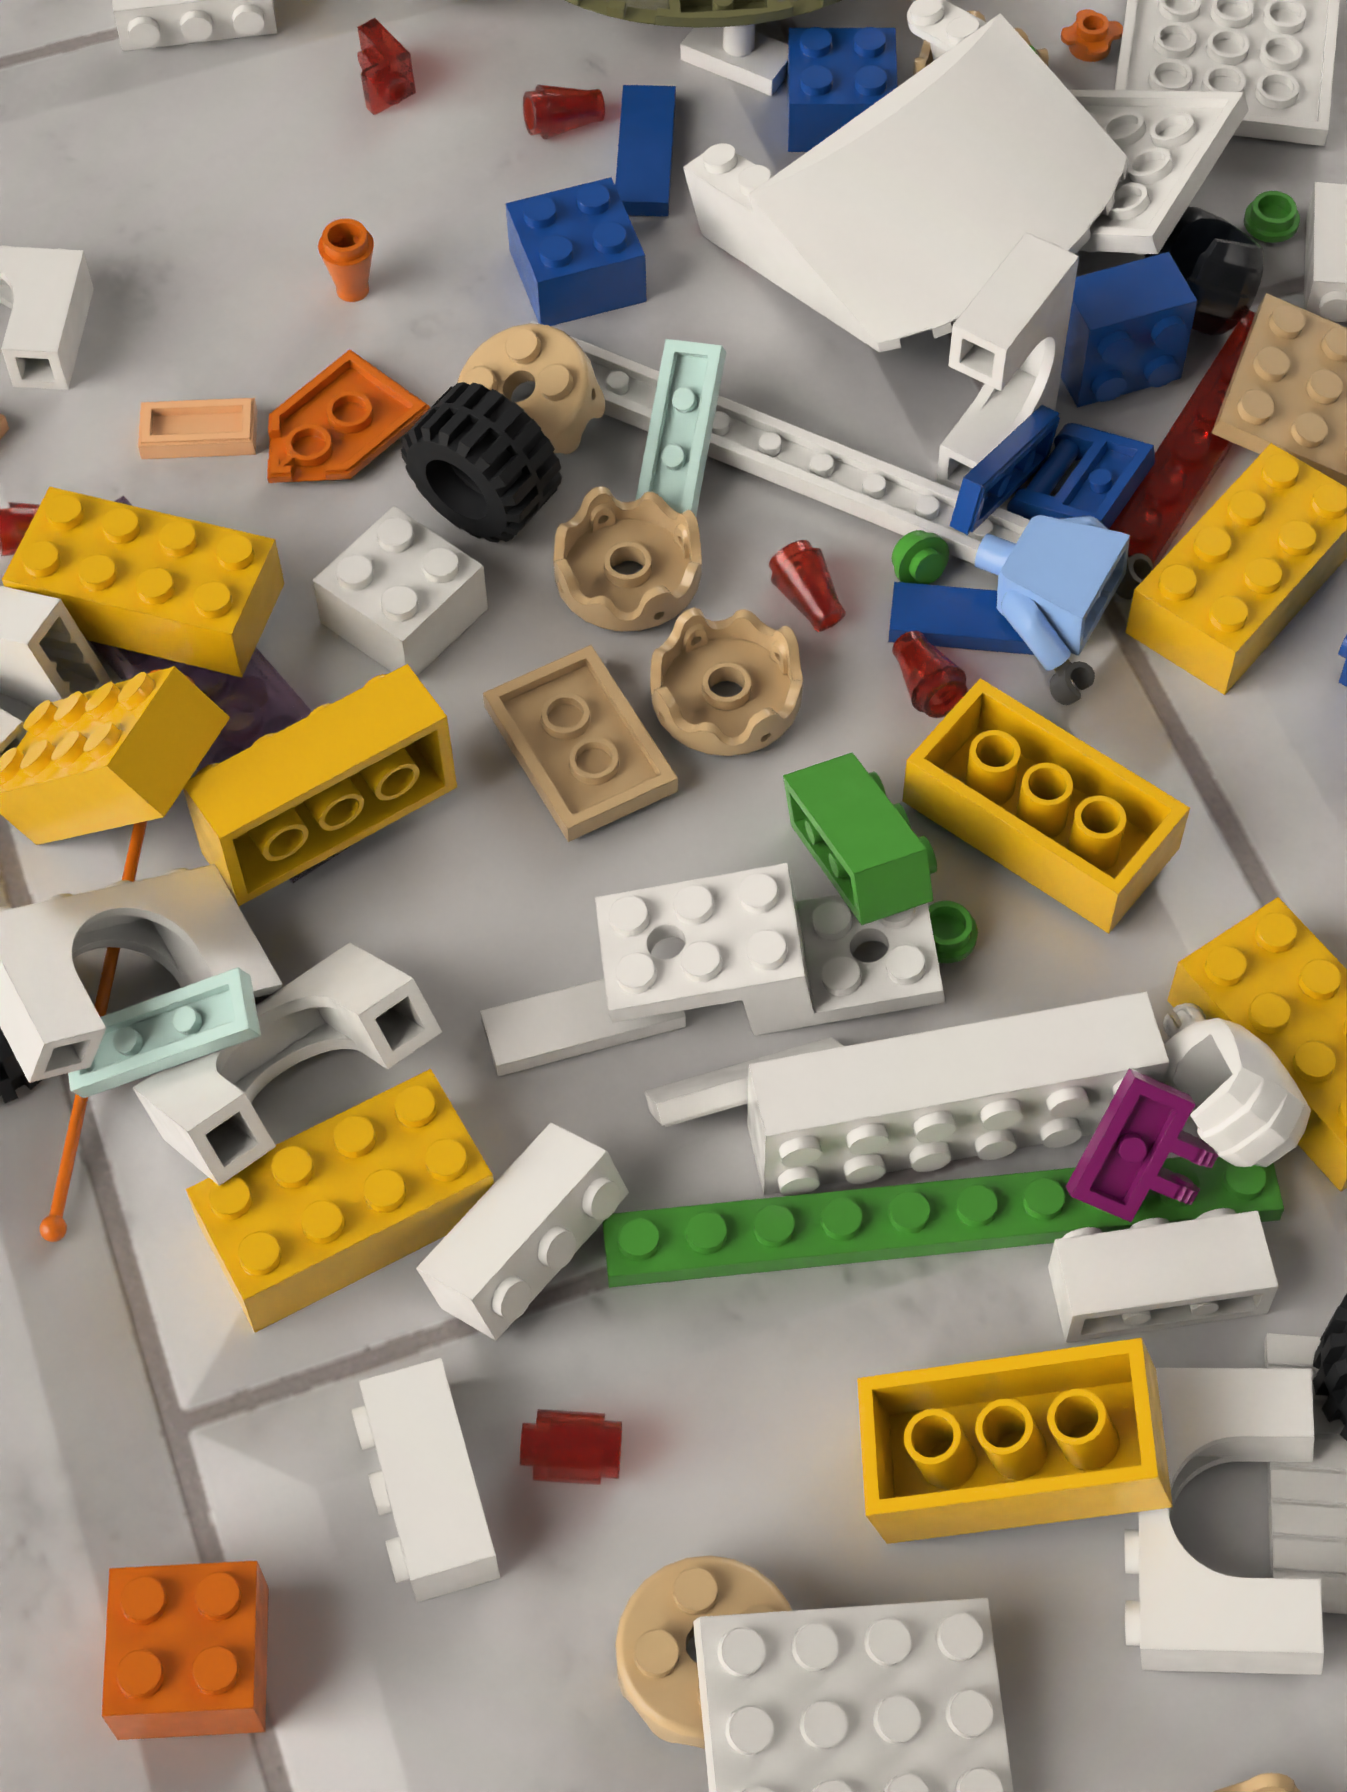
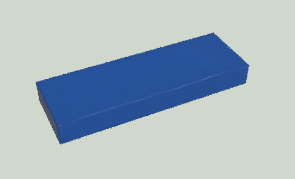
[615,85,676,216]
[950,405,1060,535]
[888,582,1034,655]

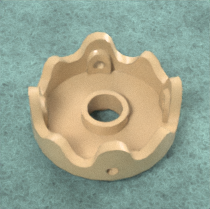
[457,323,605,454]
[553,486,702,632]
[650,607,803,756]
[615,1555,792,1749]

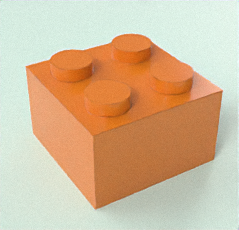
[102,1561,269,1740]

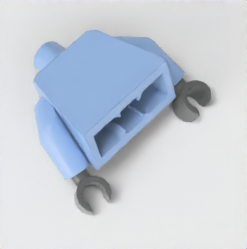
[974,515,1153,705]

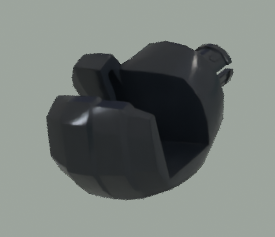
[1144,206,1263,336]

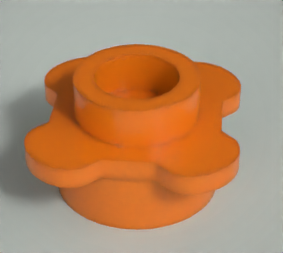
[1061,9,1123,62]

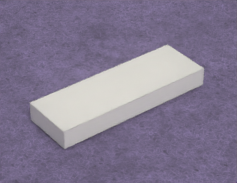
[480,978,686,1077]
[645,1037,844,1127]

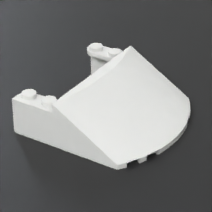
[683,0,1128,352]

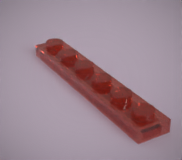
[1109,310,1256,570]

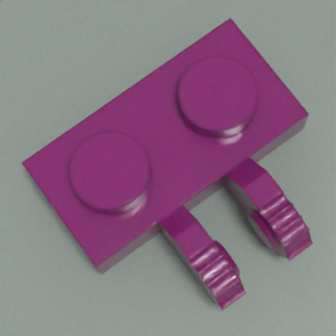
[1066,1068,1218,1222]

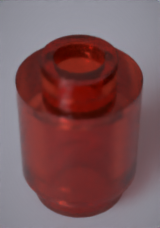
[520,1409,623,1485]

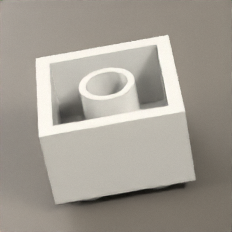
[312,506,488,676]

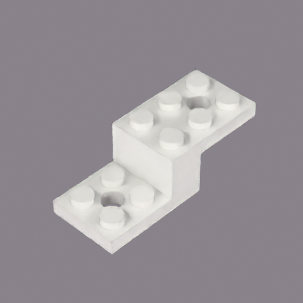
[595,863,946,1036]

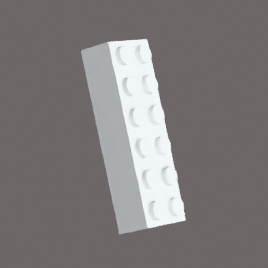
[747,991,1169,1196]

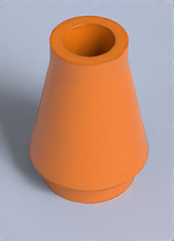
[318,219,374,302]

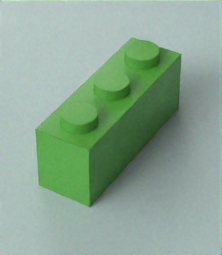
[783,752,937,925]

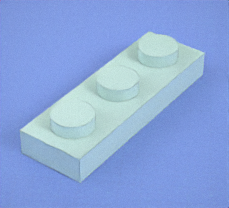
[635,339,726,517]
[68,967,261,1098]

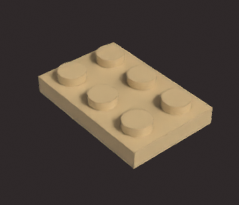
[483,645,678,842]

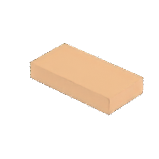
[138,398,258,459]

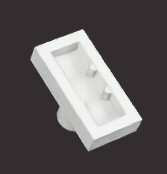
[680,24,788,96]

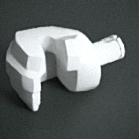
[1163,1003,1311,1167]

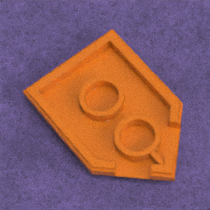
[267,349,430,483]

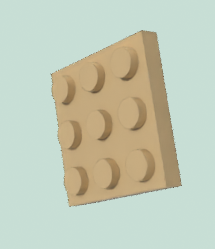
[1212,293,1347,487]

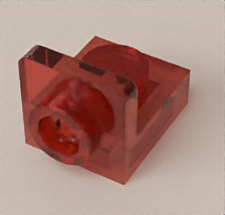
[357,18,416,115]

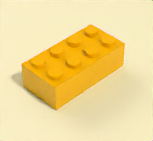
[1125,443,1347,695]
[2,486,285,678]
[183,664,457,906]
[0,666,230,845]
[902,678,1190,934]
[1167,897,1347,1192]
[185,1069,494,1333]
[857,1337,1173,1544]

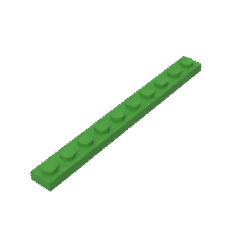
[602,1156,1284,1288]

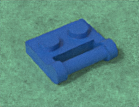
[1007,423,1156,529]

